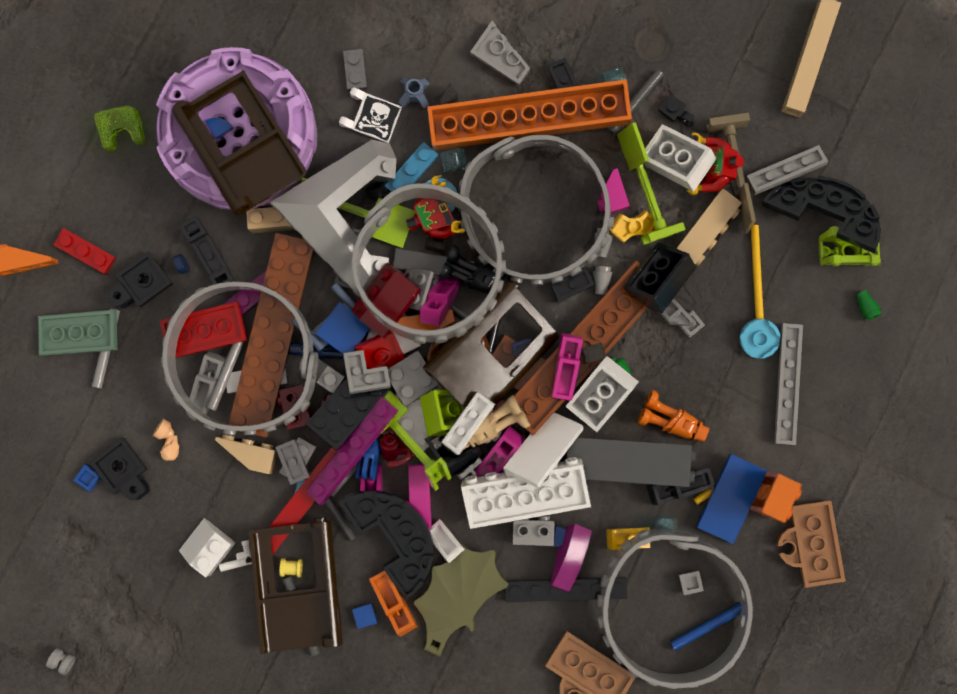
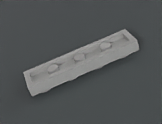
[746,145,828,195]

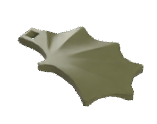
[414,544,508,657]

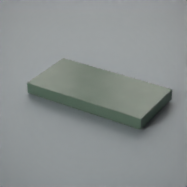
[38,310,118,356]

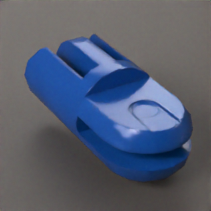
[355,439,380,481]

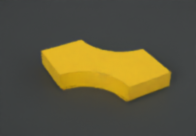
[609,210,655,242]

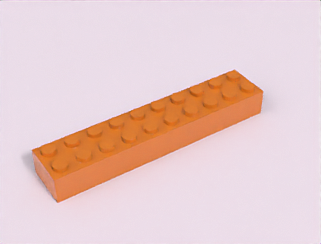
[427,79,632,151]

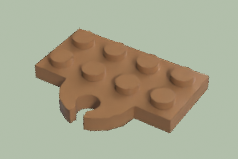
[776,500,846,588]
[545,630,636,694]

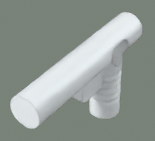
[219,540,252,572]

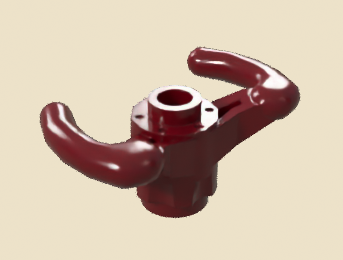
[380,427,415,468]

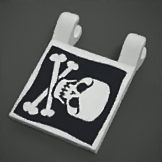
[339,87,402,143]

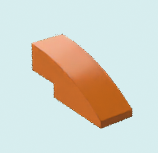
[369,570,418,637]

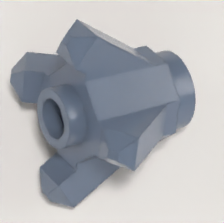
[398,77,430,108]

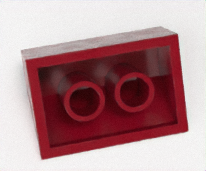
[351,263,421,339]

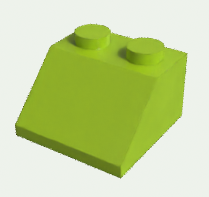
[419,390,465,437]

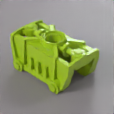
[819,226,881,266]

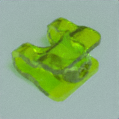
[94,105,145,152]

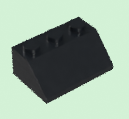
[623,242,696,313]

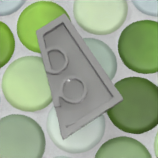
[470,21,530,86]

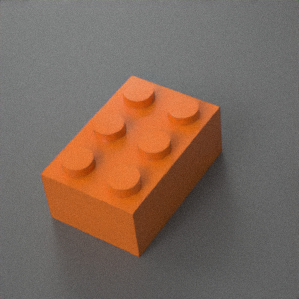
[750,472,802,523]

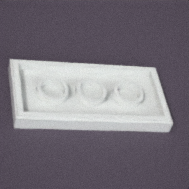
[504,412,583,488]

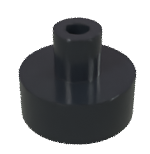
[366,181,387,200]

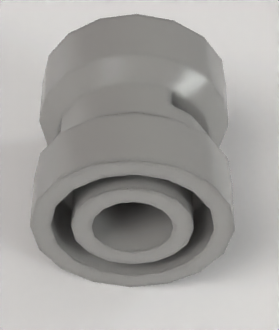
[46,648,76,676]

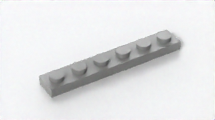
[774,323,803,445]

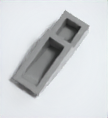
[185,351,227,415]

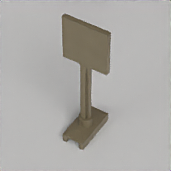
[706,112,756,234]

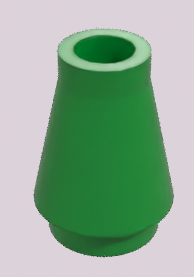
[856,290,882,321]

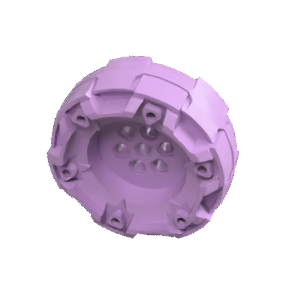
[156,47,317,210]

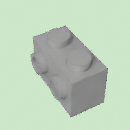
[512,516,554,546]

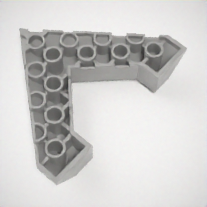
[269,140,397,297]

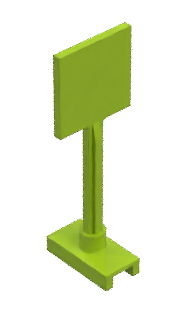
[617,122,686,245]
[301,177,415,248]
[381,390,451,491]

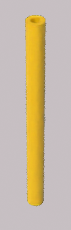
[751,225,764,319]

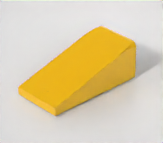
[607,527,650,550]

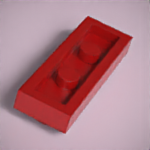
[53,228,116,275]

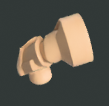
[153,418,179,461]

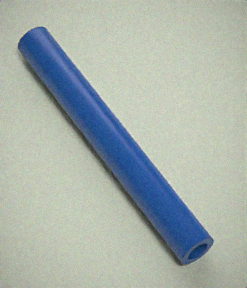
[670,602,741,651]

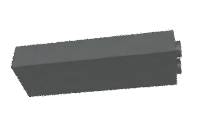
[567,438,696,487]

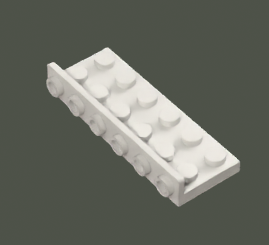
[461,457,591,529]

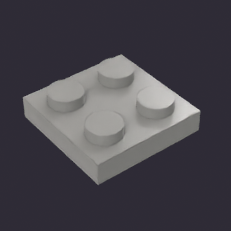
[388,351,439,407]

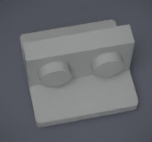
[404,267,438,313]

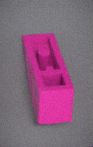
[472,426,525,477]

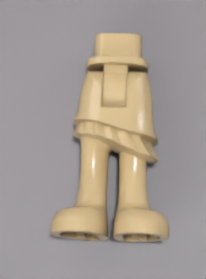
[464,395,531,449]

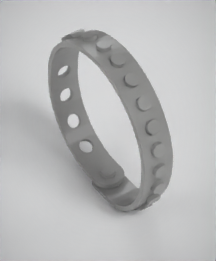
[458,135,614,285]
[352,183,506,344]
[161,282,318,435]
[597,529,753,689]

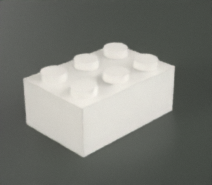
[644,124,716,192]
[565,356,639,432]

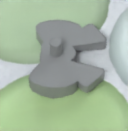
[457,457,483,480]

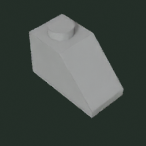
[316,359,347,393]

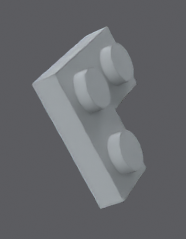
[343,350,391,394]

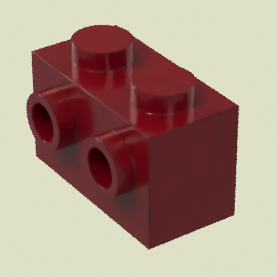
[277,385,312,430]

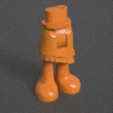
[637,390,710,443]

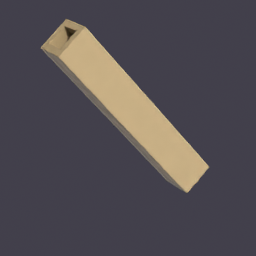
[781,0,841,118]

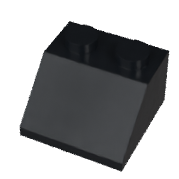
[424,435,483,477]

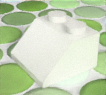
[179,518,236,578]

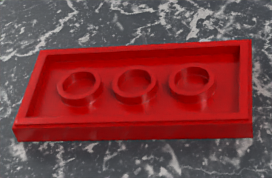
[160,301,248,358]

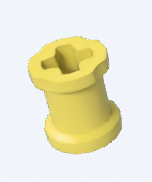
[280,558,303,577]

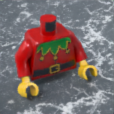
[687,133,744,195]
[406,175,465,239]

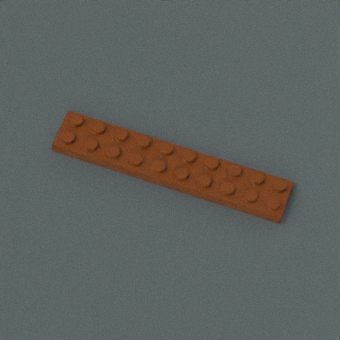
[228,233,314,437]
[514,260,647,436]

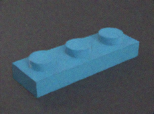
[385,142,439,192]

